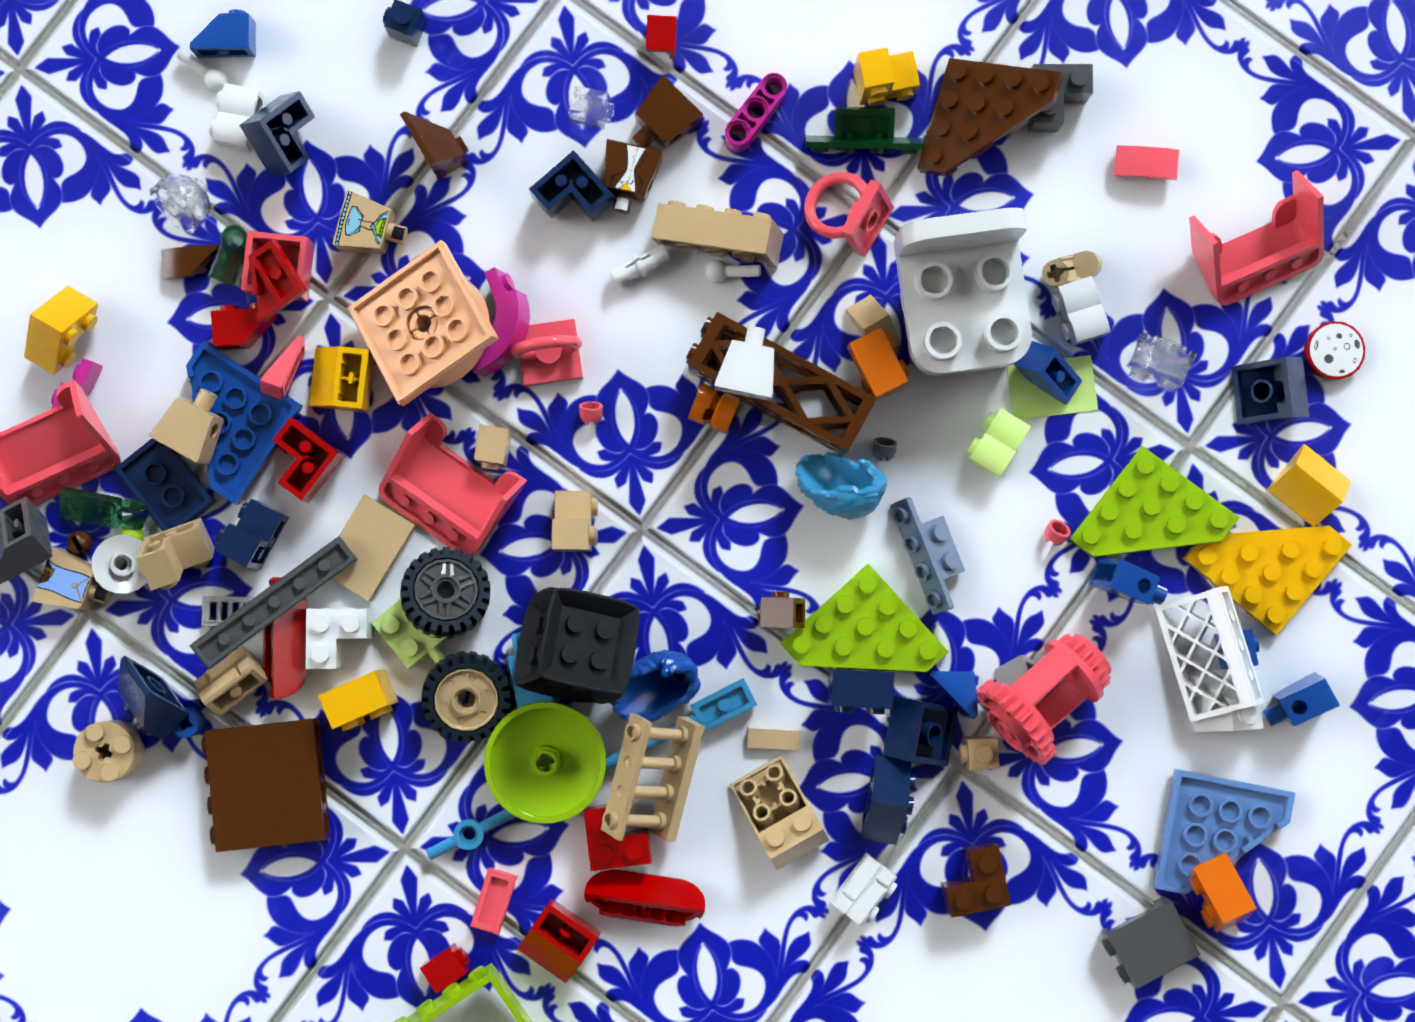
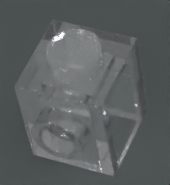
[568,85,615,129]

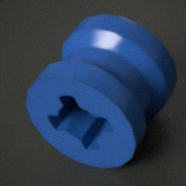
[172,707,206,738]

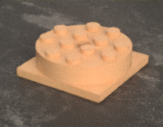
[347,240,499,406]

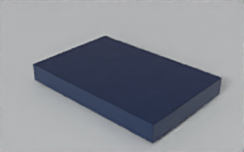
[114,438,217,531]

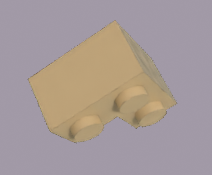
[552,491,598,552]
[136,518,215,591]

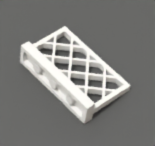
[1155,586,1265,722]

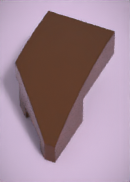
[161,245,221,281]

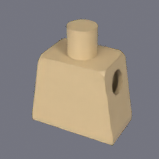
[149,388,224,464]

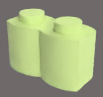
[966,408,1031,479]

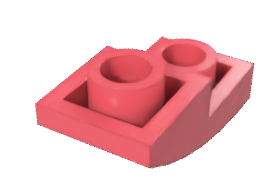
[1114,145,1180,180]

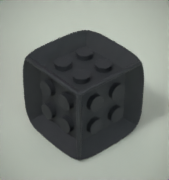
[514,587,639,704]

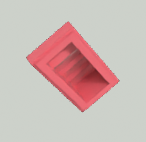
[259,335,306,400]

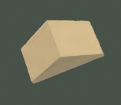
[845,294,901,348]

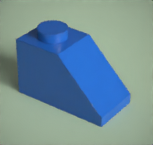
[190,9,256,58]
[1014,341,1082,405]

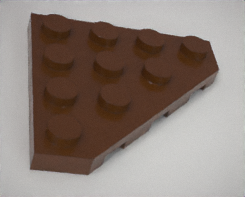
[917,58,1063,177]

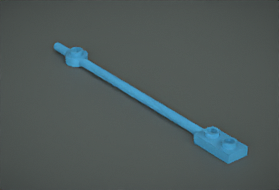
[426,678,757,860]

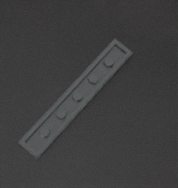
[189,536,357,670]

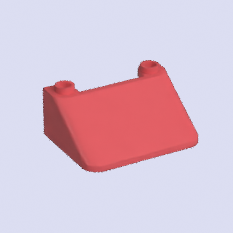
[0,380,121,505]
[379,412,527,556]

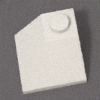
[1188,669,1264,732]

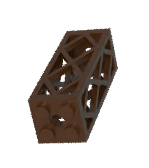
[686,312,877,456]

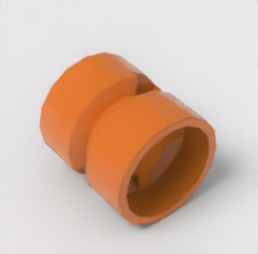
[688,383,740,434]

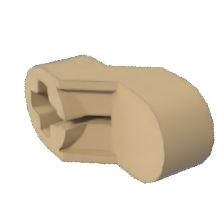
[1042,251,1102,287]

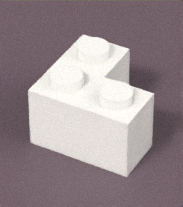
[306,608,373,669]

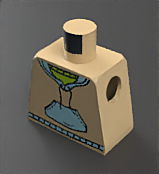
[332,190,408,254]

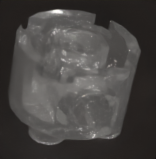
[1126,333,1197,393]

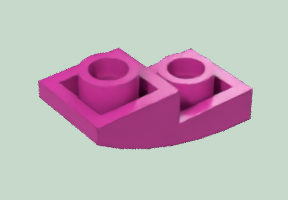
[51,358,103,409]

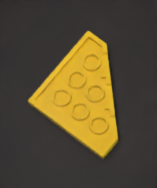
[1182,525,1352,635]

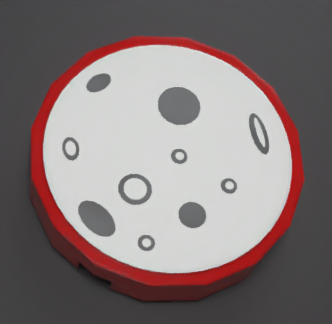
[1304,321,1366,381]

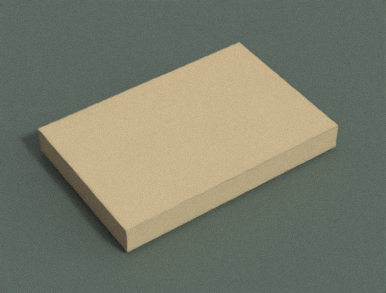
[332,494,416,601]

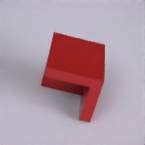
[646,15,677,59]

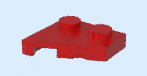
[248,239,308,323]

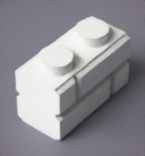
[830,852,897,926]

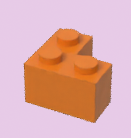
[847,327,910,402]
[1189,852,1257,933]

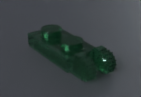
[60,487,145,531]

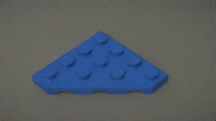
[186,341,303,505]

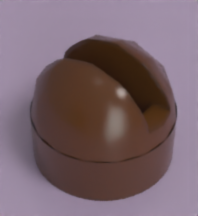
[66,531,94,555]

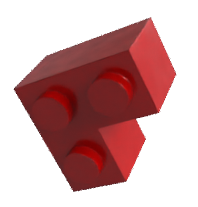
[272,417,345,503]
[583,804,652,871]

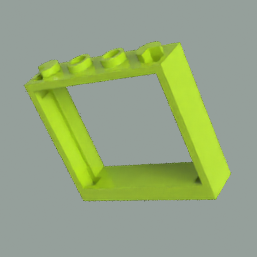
[394,963,533,1022]

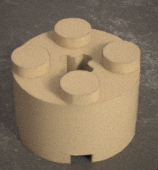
[72,720,145,783]

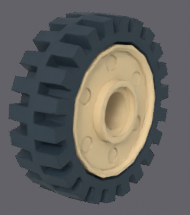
[422,651,512,743]

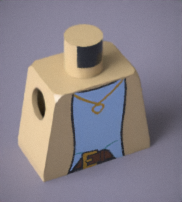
[32,547,113,610]

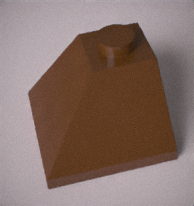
[400,111,469,180]

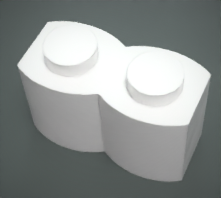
[209,83,265,152]
[1052,276,1111,346]

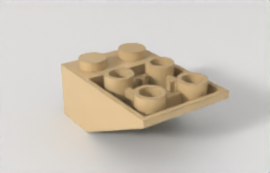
[730,755,829,870]

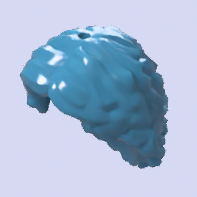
[795,452,887,520]

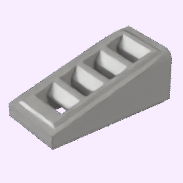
[201,596,255,626]

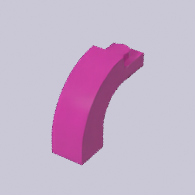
[472,267,530,377]

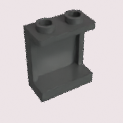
[1101,896,1200,989]

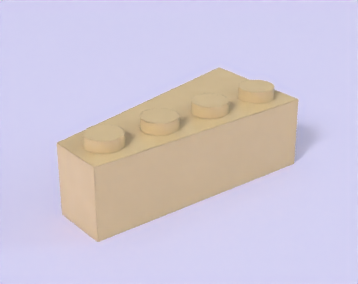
[651,200,784,268]

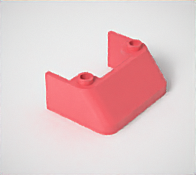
[1189,170,1324,305]

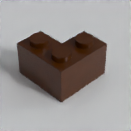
[941,841,1011,918]

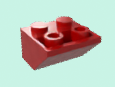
[517,898,601,983]

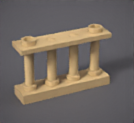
[601,713,705,841]

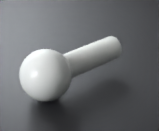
[176,48,228,92]
[705,260,761,283]

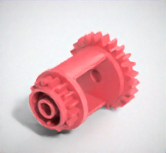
[976,633,1111,765]

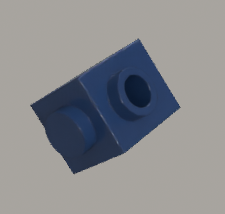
[383,0,427,47]

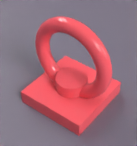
[804,172,894,257]
[511,319,583,387]

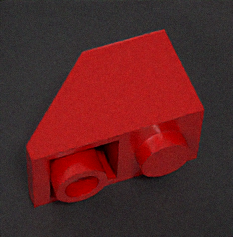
[211,303,278,351]

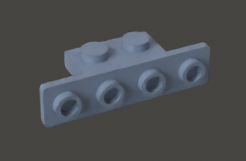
[890,497,965,615]

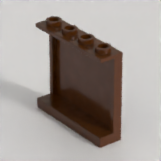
[201,717,331,852]

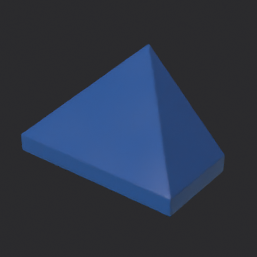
[929,671,978,719]

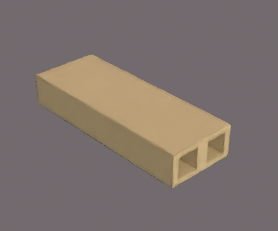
[747,728,800,751]

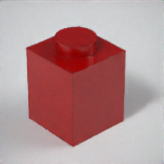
[420,943,471,994]

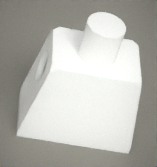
[714,326,774,401]

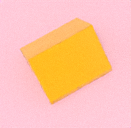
[1266,444,1351,527]

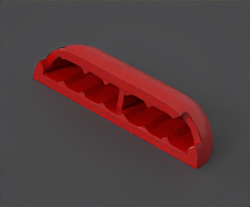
[263,577,308,698]
[584,869,705,926]

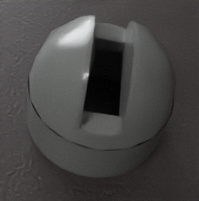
[872,437,897,461]

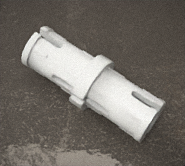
[609,244,670,287]

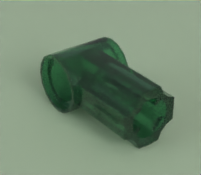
[208,225,247,287]

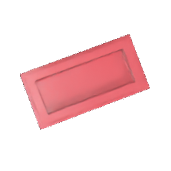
[470,867,518,935]

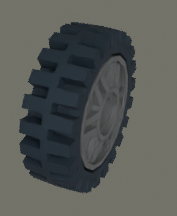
[400,547,490,639]

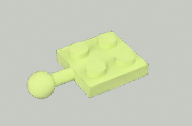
[371,599,447,669]

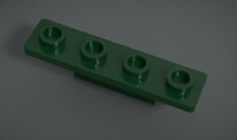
[805,107,924,154]

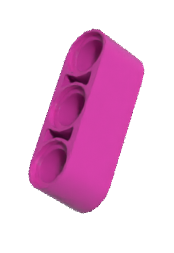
[725,73,787,153]

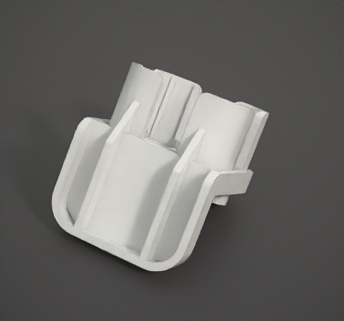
[894,208,1032,377]

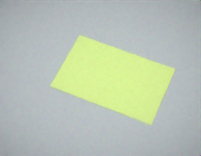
[1007,355,1098,419]

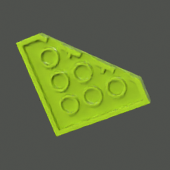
[1069,446,1240,558]
[780,564,949,672]

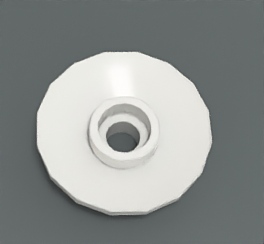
[91,535,147,594]

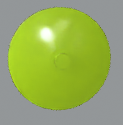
[484,701,606,824]

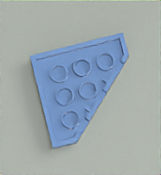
[1153,769,1295,894]

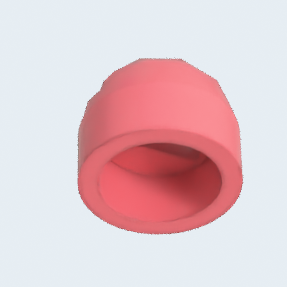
[579,401,603,425]
[1044,519,1071,546]

